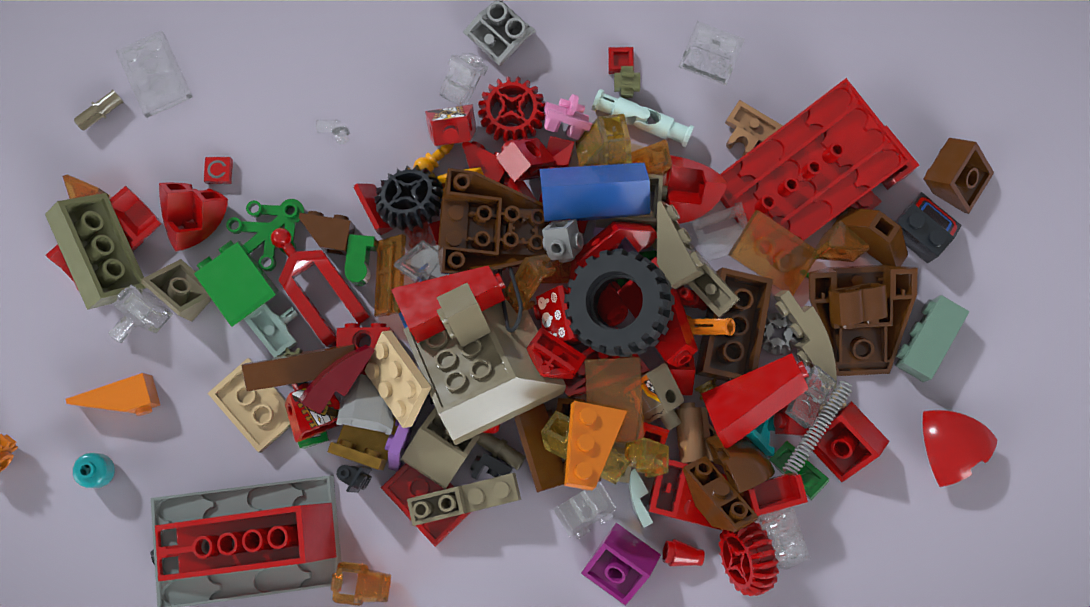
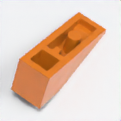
[65,373,161,416]

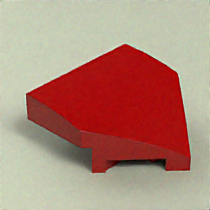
[526,327,586,379]

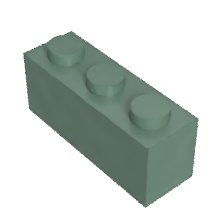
[895,295,970,382]

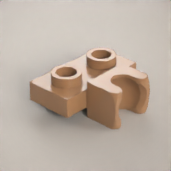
[725,100,783,156]

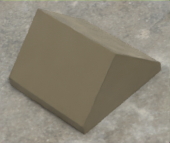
[141,259,212,322]

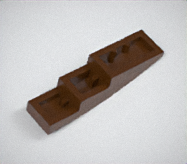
[241,344,356,391]

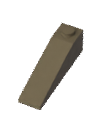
[651,238,740,318]

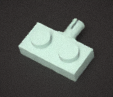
[244,303,299,358]

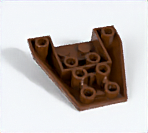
[438,168,550,275]

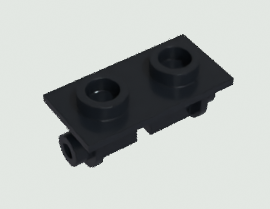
[336,465,372,493]

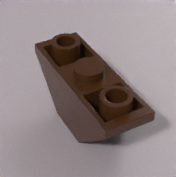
[832,208,908,266]
[683,456,758,532]

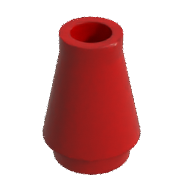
[662,539,705,567]

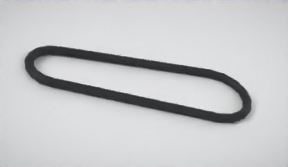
[498,267,523,333]

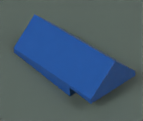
[540,163,650,222]

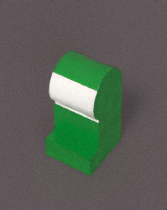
[345,234,379,286]

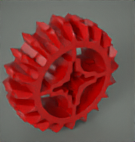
[478,76,546,144]
[718,522,779,596]

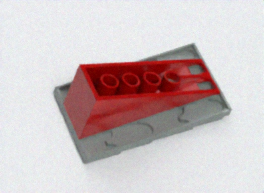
[151,476,344,607]

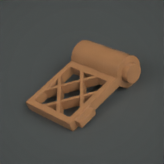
[674,402,753,463]

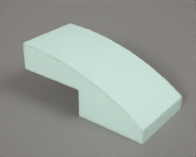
[629,469,653,528]

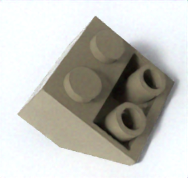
[401,407,480,489]

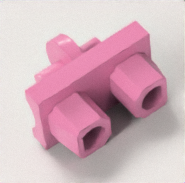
[544,94,592,140]

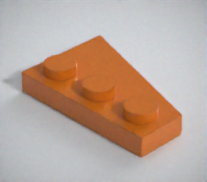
[564,401,627,491]

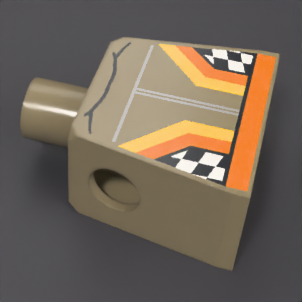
[621,362,684,430]

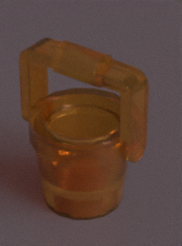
[331,562,391,606]

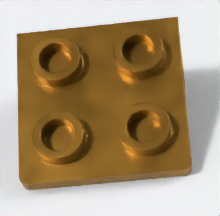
[327,417,398,471]

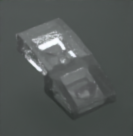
[785,365,836,429]

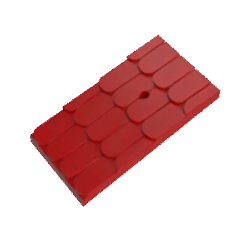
[720,78,911,265]

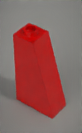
[617,257,698,368]
[391,265,505,343]
[701,353,809,449]

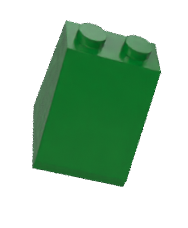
[194,240,279,327]

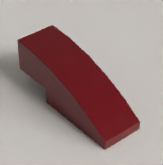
[298,345,375,414]

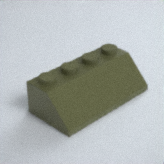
[45,193,147,310]

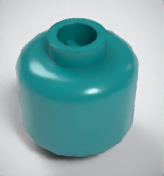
[72,453,115,488]

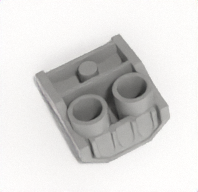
[463,0,536,66]
[336,374,394,435]

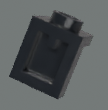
[470,453,513,479]

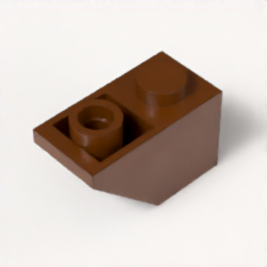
[299,211,355,256]

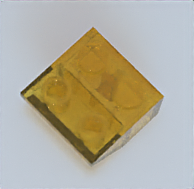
[575,114,632,167]

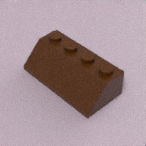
[514,403,565,493]

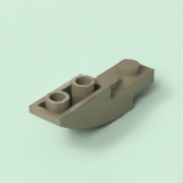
[773,290,837,391]
[407,473,521,526]

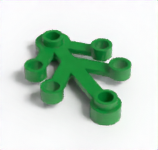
[226,199,305,272]

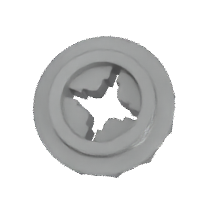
[762,312,798,355]

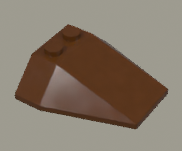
[809,265,918,376]

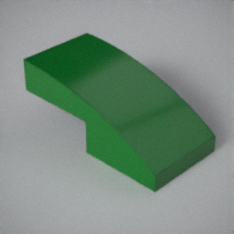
[769,441,829,500]

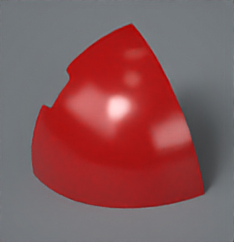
[664,155,727,224]
[159,182,228,251]
[923,410,998,487]

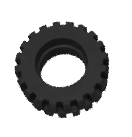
[564,249,675,358]

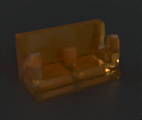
[504,254,556,314]

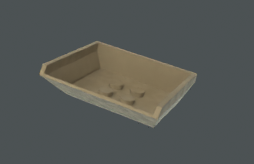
[403,286,566,445]

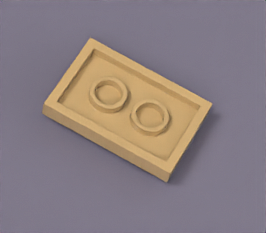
[364,331,431,428]
[207,358,291,453]

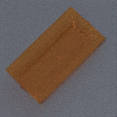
[374,234,406,317]

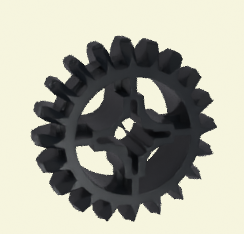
[374,165,443,232]

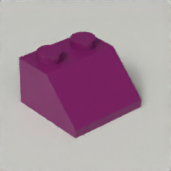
[581,523,661,606]

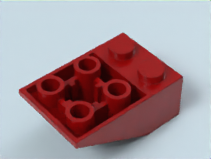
[647,457,728,530]

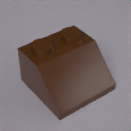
[923,138,994,214]

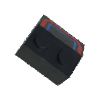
[895,192,962,264]

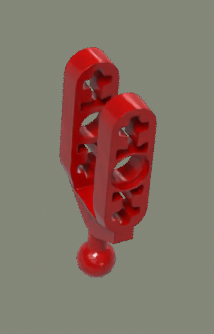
[271,228,370,348]

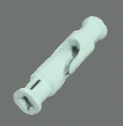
[592,89,694,148]

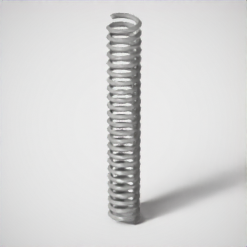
[783,381,852,474]

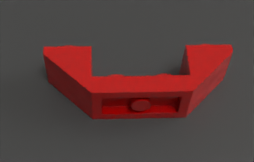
[568,221,657,293]

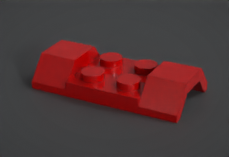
[46,186,162,291]

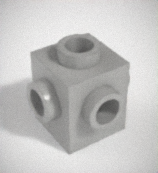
[542,219,583,263]

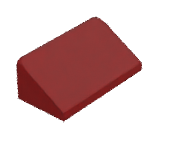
[353,183,393,236]

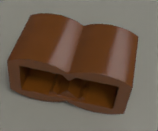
[829,283,888,329]

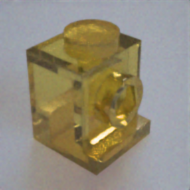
[625,438,669,478]

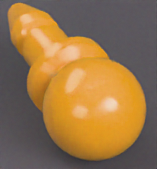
[413,144,454,173]

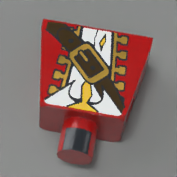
[425,104,477,146]
[285,381,340,443]

